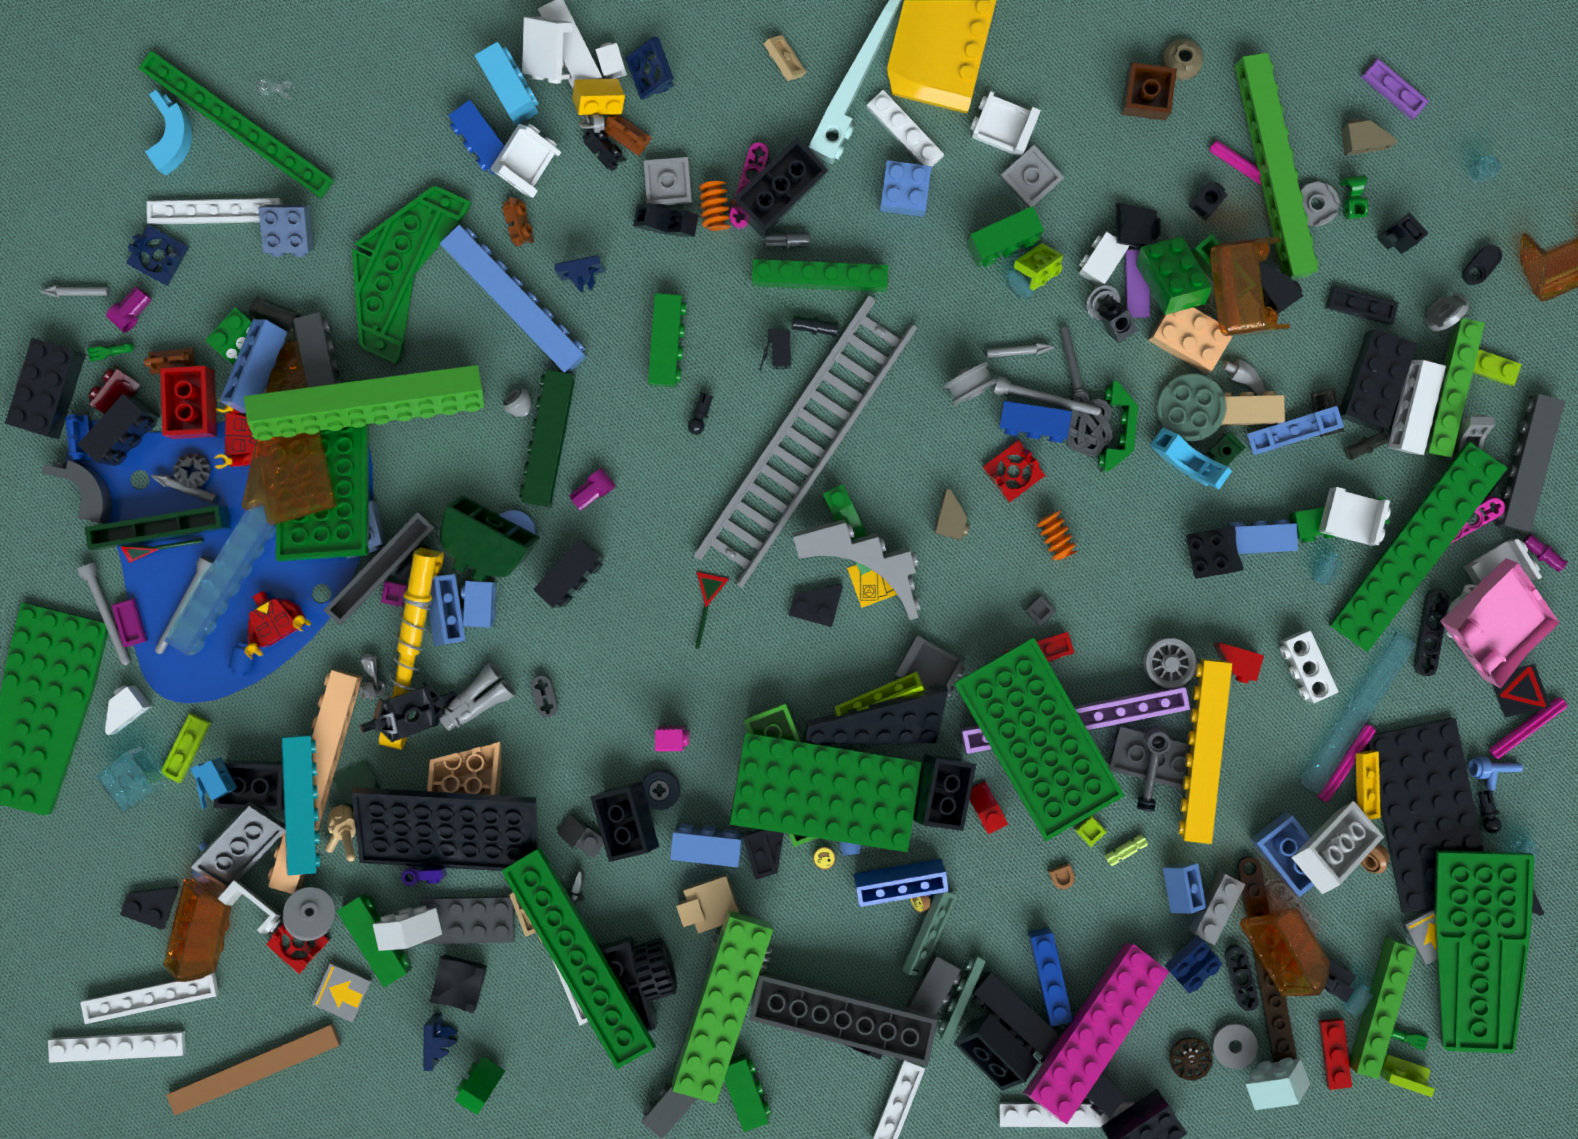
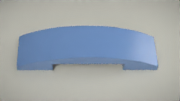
[1247,406,1344,455]

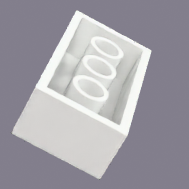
[1291,801,1384,894]

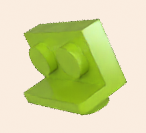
[1014,243,1063,291]
[1380,1054,1435,1097]

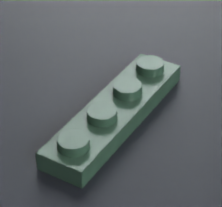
[902,891,958,977]
[938,952,986,1043]

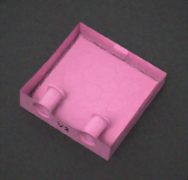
[1440,558,1560,689]

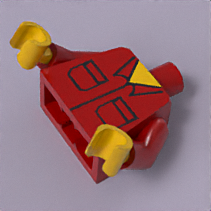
[214,399,277,469]
[245,591,311,660]

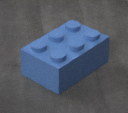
[1250,812,1314,897]
[670,823,743,867]

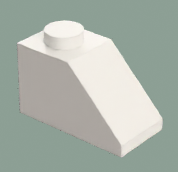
[105,685,152,735]

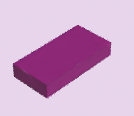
[111,598,148,648]

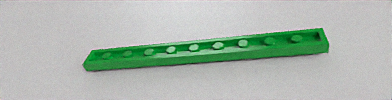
[138,51,334,199]

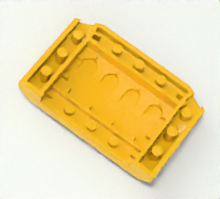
[886,0,996,114]

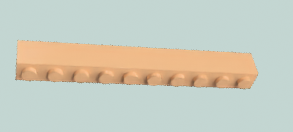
[268,669,363,894]

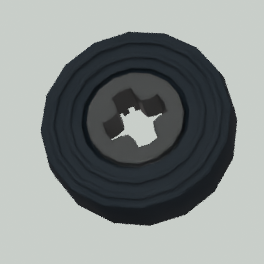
[641,769,680,810]

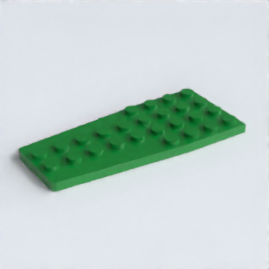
[0,602,108,816]
[1434,850,1534,1054]

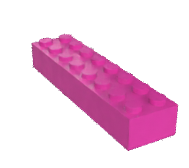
[1023,943,1169,1124]

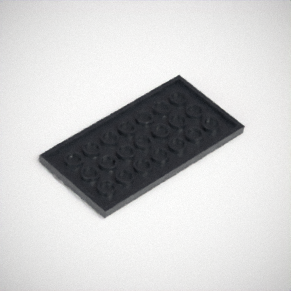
[1367,718,1484,913]
[351,787,539,871]

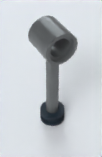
[1137,726,1171,812]

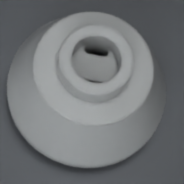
[503,388,532,417]

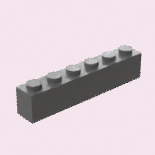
[1495,394,1565,533]
[324,511,437,625]

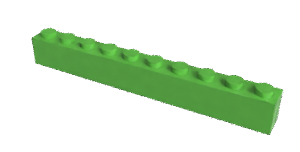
[1234,53,1318,279]

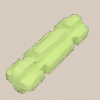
[1105,835,1148,866]

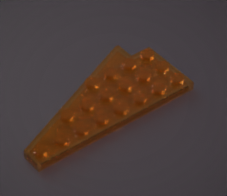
[242,340,337,526]

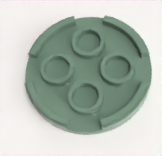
[1157,373,1227,441]

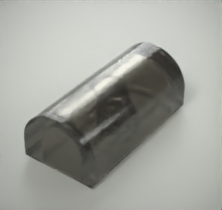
[249,296,302,334]
[1310,388,1344,437]

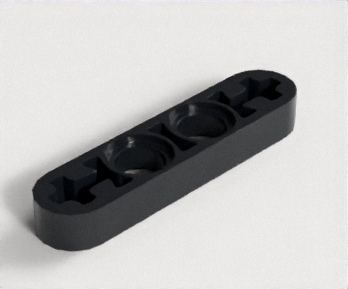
[1414,590,1449,676]

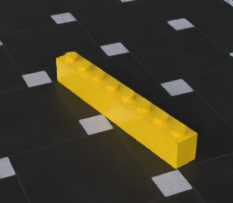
[1178,658,1232,844]

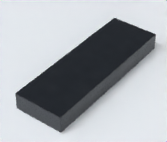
[1326,286,1399,325]

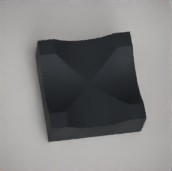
[1186,525,1244,579]
[429,954,487,1013]

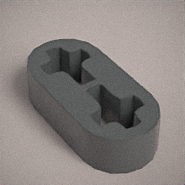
[531,675,558,717]

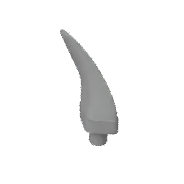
[1223,359,1266,396]

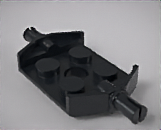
[359,682,456,742]

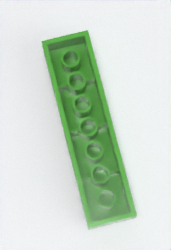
[671,910,773,1103]

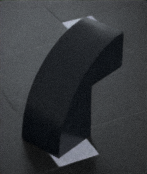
[633,203,699,237]

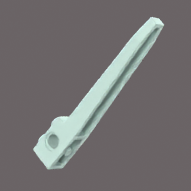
[808,0,902,164]

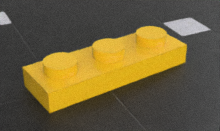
[1356,750,1381,820]

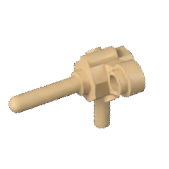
[325,805,356,862]

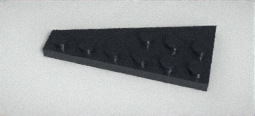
[803,685,948,744]

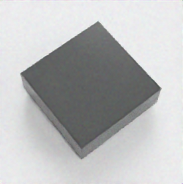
[1024,595,1056,626]

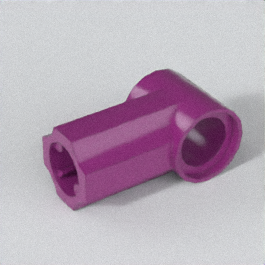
[106,286,152,333]
[569,468,616,511]

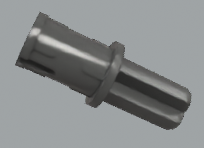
[765,230,810,249]

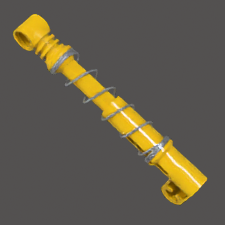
[379,547,444,750]

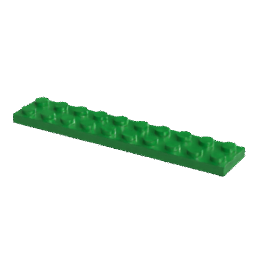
[1329,442,1507,652]
[501,847,656,1070]

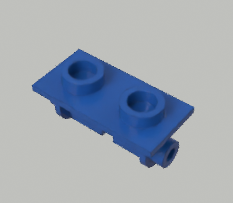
[65,414,92,461]

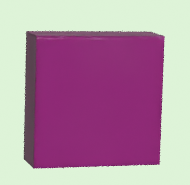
[381,581,408,607]

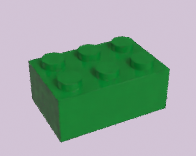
[966,206,1044,268]
[1136,236,1212,315]

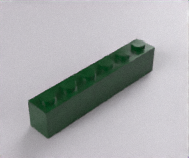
[519,369,576,508]
[84,505,231,550]

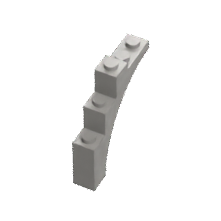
[792,519,920,620]

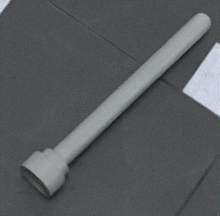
[994,376,1101,416]
[155,556,217,654]
[77,563,130,665]

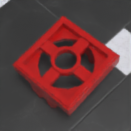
[982,440,1046,503]
[266,923,331,974]

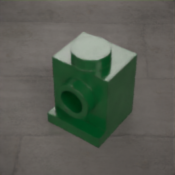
[1206,432,1246,466]

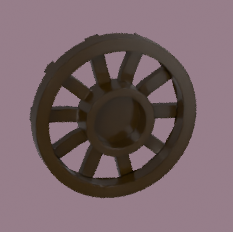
[1169,1037,1213,1081]

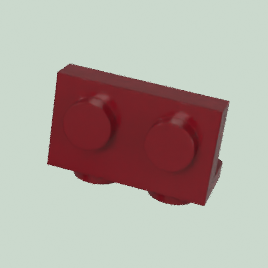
[88,365,141,414]

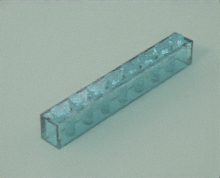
[164,488,277,655]

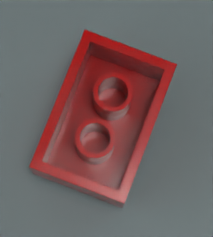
[160,366,217,439]

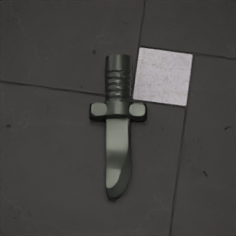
[566,868,585,906]

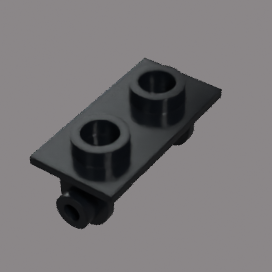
[582,128,626,171]

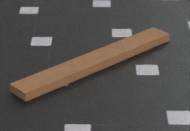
[166,1023,341,1115]

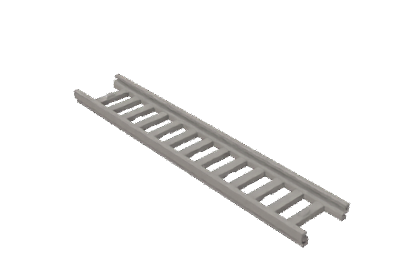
[694,296,917,588]

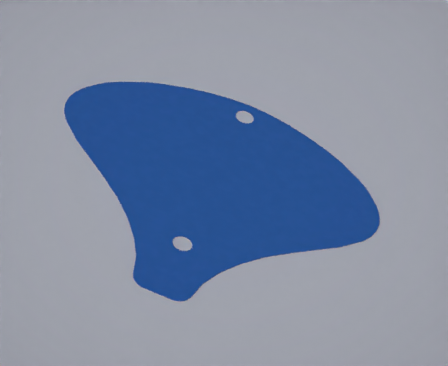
[66,420,373,703]

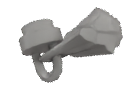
[575,109,605,133]
[360,653,386,700]

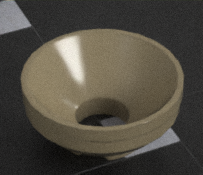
[1161,38,1203,81]

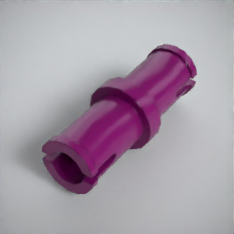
[1522,533,1568,572]

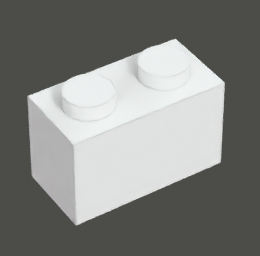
[1078,232,1129,286]

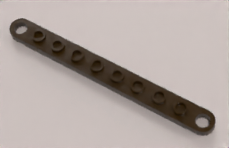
[1237,856,1297,1062]

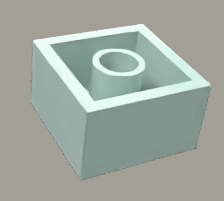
[1246,1058,1310,1110]

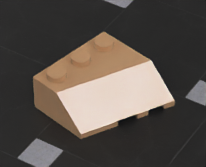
[427,742,502,795]

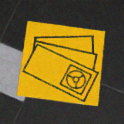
[847,565,897,608]

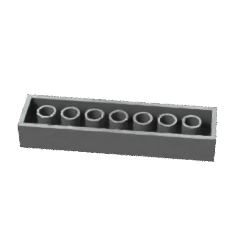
[750,971,939,1066]

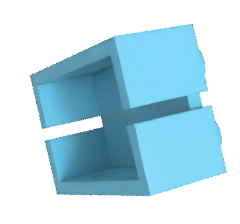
[474,42,539,126]

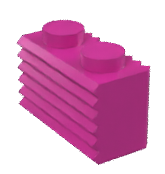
[655,725,690,751]

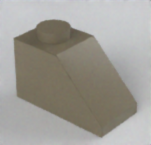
[1341,118,1397,156]
[934,489,970,540]

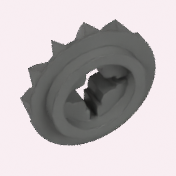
[1085,284,1120,320]
[173,453,211,488]

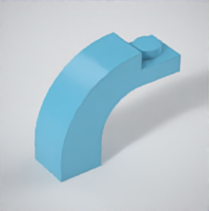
[145,90,192,175]
[1150,428,1232,490]

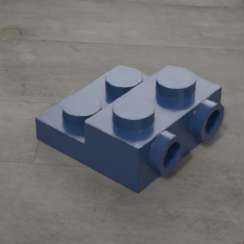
[1164,935,1223,994]

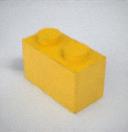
[572,79,625,115]

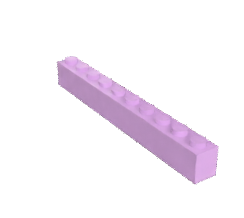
[960,686,1190,754]

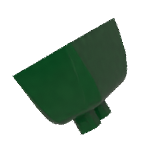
[440,496,540,582]

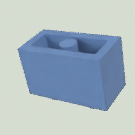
[461,581,496,627]
[1163,863,1206,914]

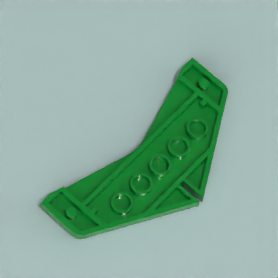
[352,186,472,365]

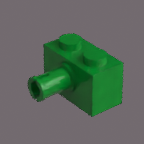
[454,1056,505,1115]

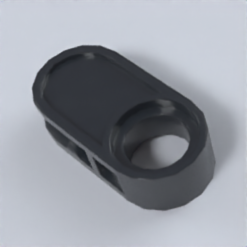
[1462,245,1503,286]

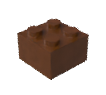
[1121,62,1177,121]

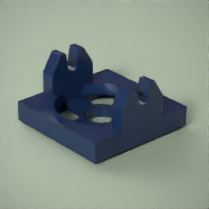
[625,37,674,100]
[126,225,189,286]
[554,255,606,293]
[423,1013,458,1071]

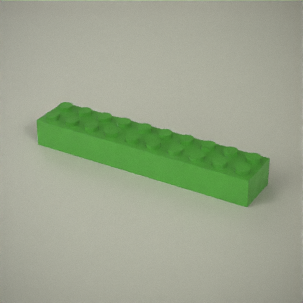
[244,365,484,441]

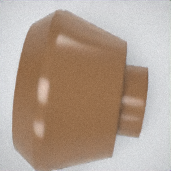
[1360,844,1389,874]

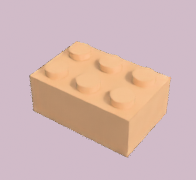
[1148,308,1235,374]

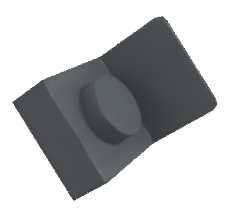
[558,814,604,859]

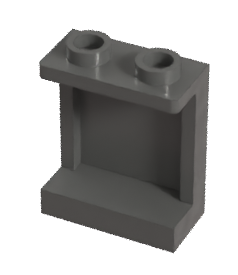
[894,635,965,699]

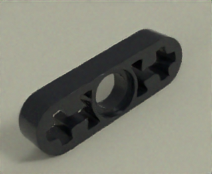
[1224,945,1259,1011]

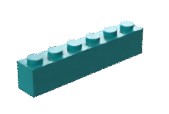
[281,735,320,876]

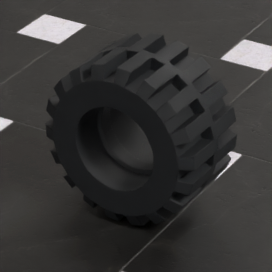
[632,938,677,1002]

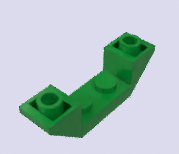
[1098,381,1138,473]

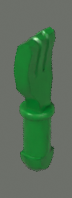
[87,342,134,362]
[1391,1029,1429,1051]

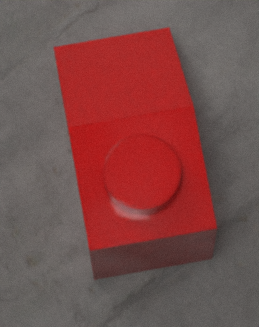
[1214,642,1264,684]
[970,781,1008,835]

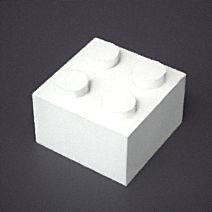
[373,906,442,951]

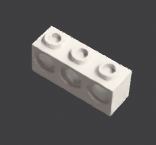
[1280,630,1338,703]

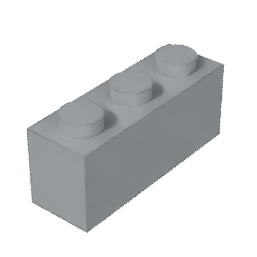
[1188,870,1246,945]

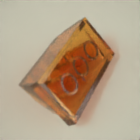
[163,879,231,982]
[1239,907,1330,997]

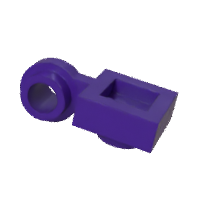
[401,867,447,886]

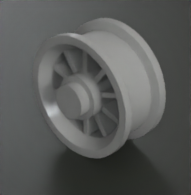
[943,362,998,406]
[1143,637,1196,688]
[283,887,335,941]

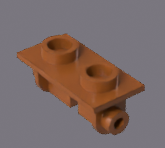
[604,114,652,157]
[502,197,534,247]
[144,348,195,375]

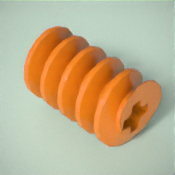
[699,181,731,231]
[1036,510,1079,560]

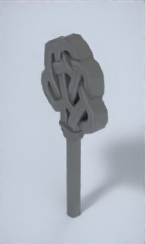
[1060,327,1113,457]

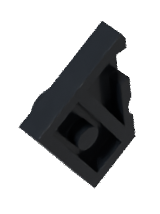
[789,585,843,627]
[743,830,784,880]
[120,887,179,930]

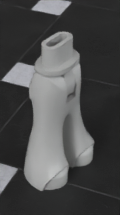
[440,661,516,731]

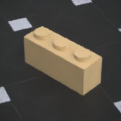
[1221,391,1285,426]

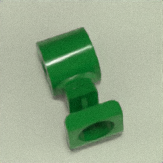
[1340,175,1368,220]

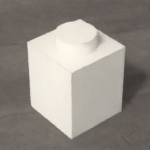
[595,42,627,79]

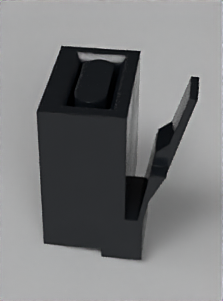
[1378,212,1428,254]
[759,328,791,371]
[1308,955,1356,1003]

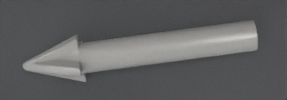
[40,285,110,298]
[986,342,1054,358]
[151,474,217,503]

